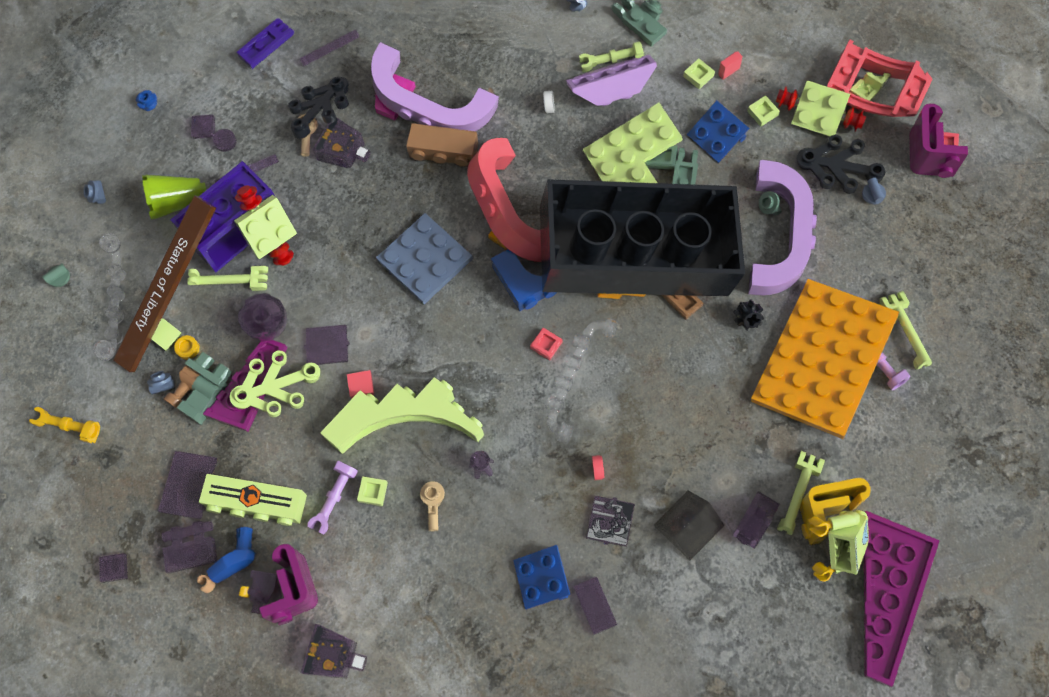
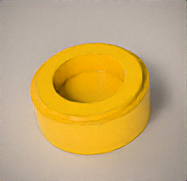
[174,335,200,360]

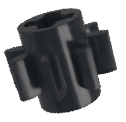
[733,299,764,331]

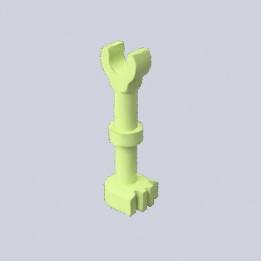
[579,41,644,72]

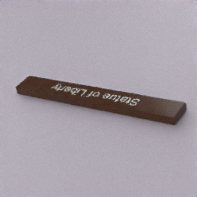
[113,196,216,372]

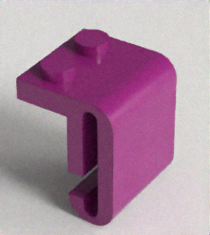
[909,103,968,178]
[259,544,318,625]

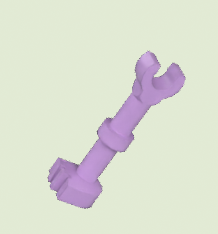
[876,353,911,391]
[308,461,358,535]

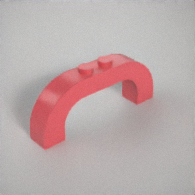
[467,138,541,262]

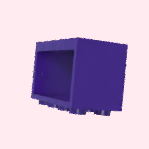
[170,161,275,273]

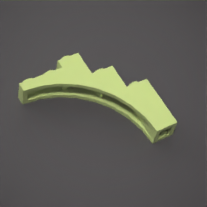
[321,377,484,454]

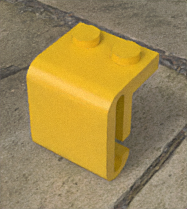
[800,478,871,545]

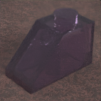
[732,491,780,549]

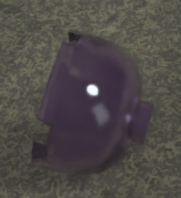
[238,293,288,342]

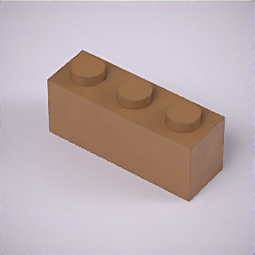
[406,123,479,166]

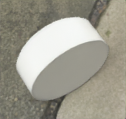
[543,91,555,113]

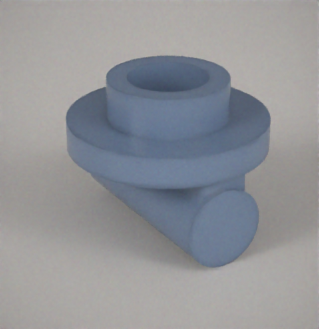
[567,0,587,12]
[862,178,886,204]
[83,180,106,204]
[147,371,175,394]

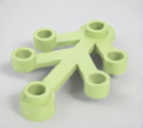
[230,351,320,417]

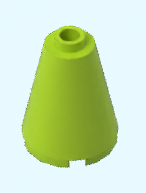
[142,175,206,220]

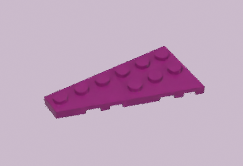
[864,511,940,687]

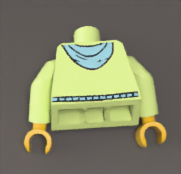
[809,510,869,582]

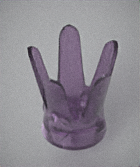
[469,451,494,479]

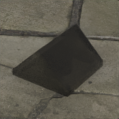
[654,490,725,561]

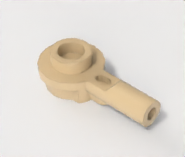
[298,114,318,157]
[420,481,445,532]

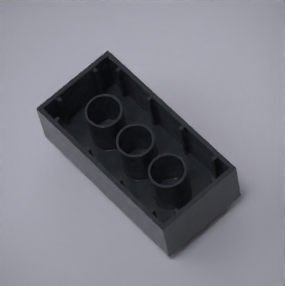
[540,179,745,296]

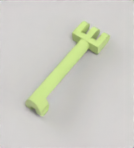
[187,266,268,291]
[879,291,932,370]
[777,451,825,535]

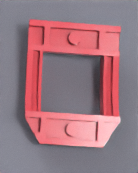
[826,40,932,117]

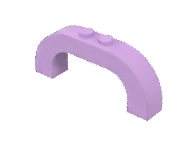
[371,42,499,131]
[748,160,817,295]

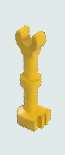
[29,407,100,444]

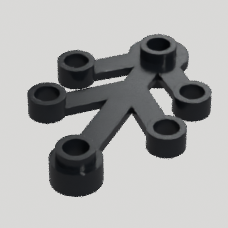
[288,77,349,139]
[797,135,885,194]

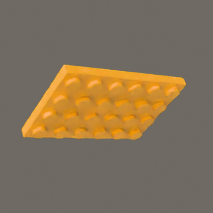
[751,279,899,440]

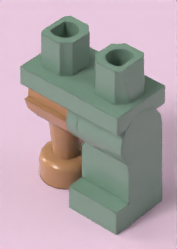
[164,352,232,425]

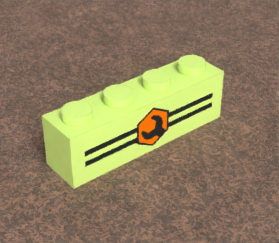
[199,474,307,526]

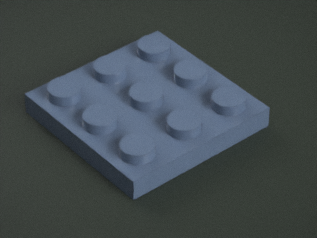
[376,213,473,305]

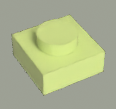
[683,59,715,89]
[747,96,780,127]
[357,476,388,506]

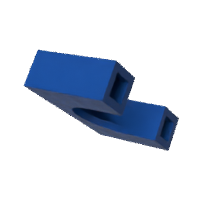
[491,249,557,311]

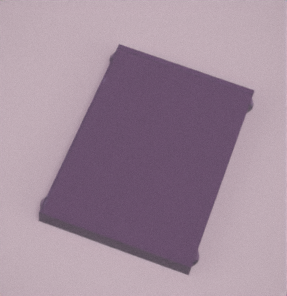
[158,451,217,520]

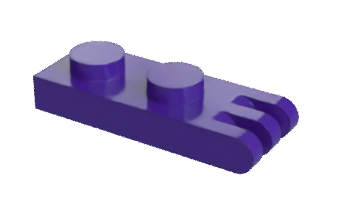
[237,18,294,69]

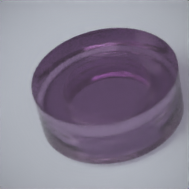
[213,129,237,152]

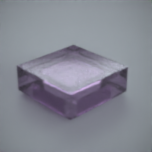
[99,553,128,583]

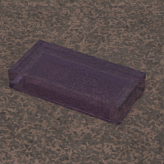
[573,577,617,635]

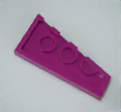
[203,337,288,432]

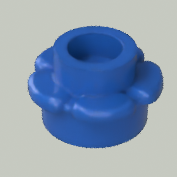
[136,90,157,111]

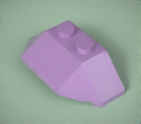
[566,55,657,106]

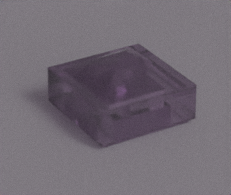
[191,114,215,139]

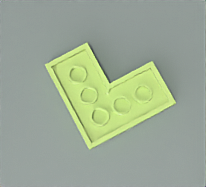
[582,103,683,183]

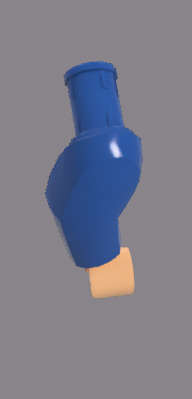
[197,527,256,593]

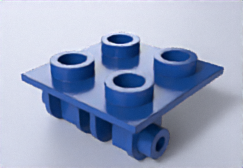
[687,100,750,163]
[513,545,570,609]

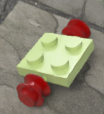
[775,81,866,136]
[234,185,297,266]

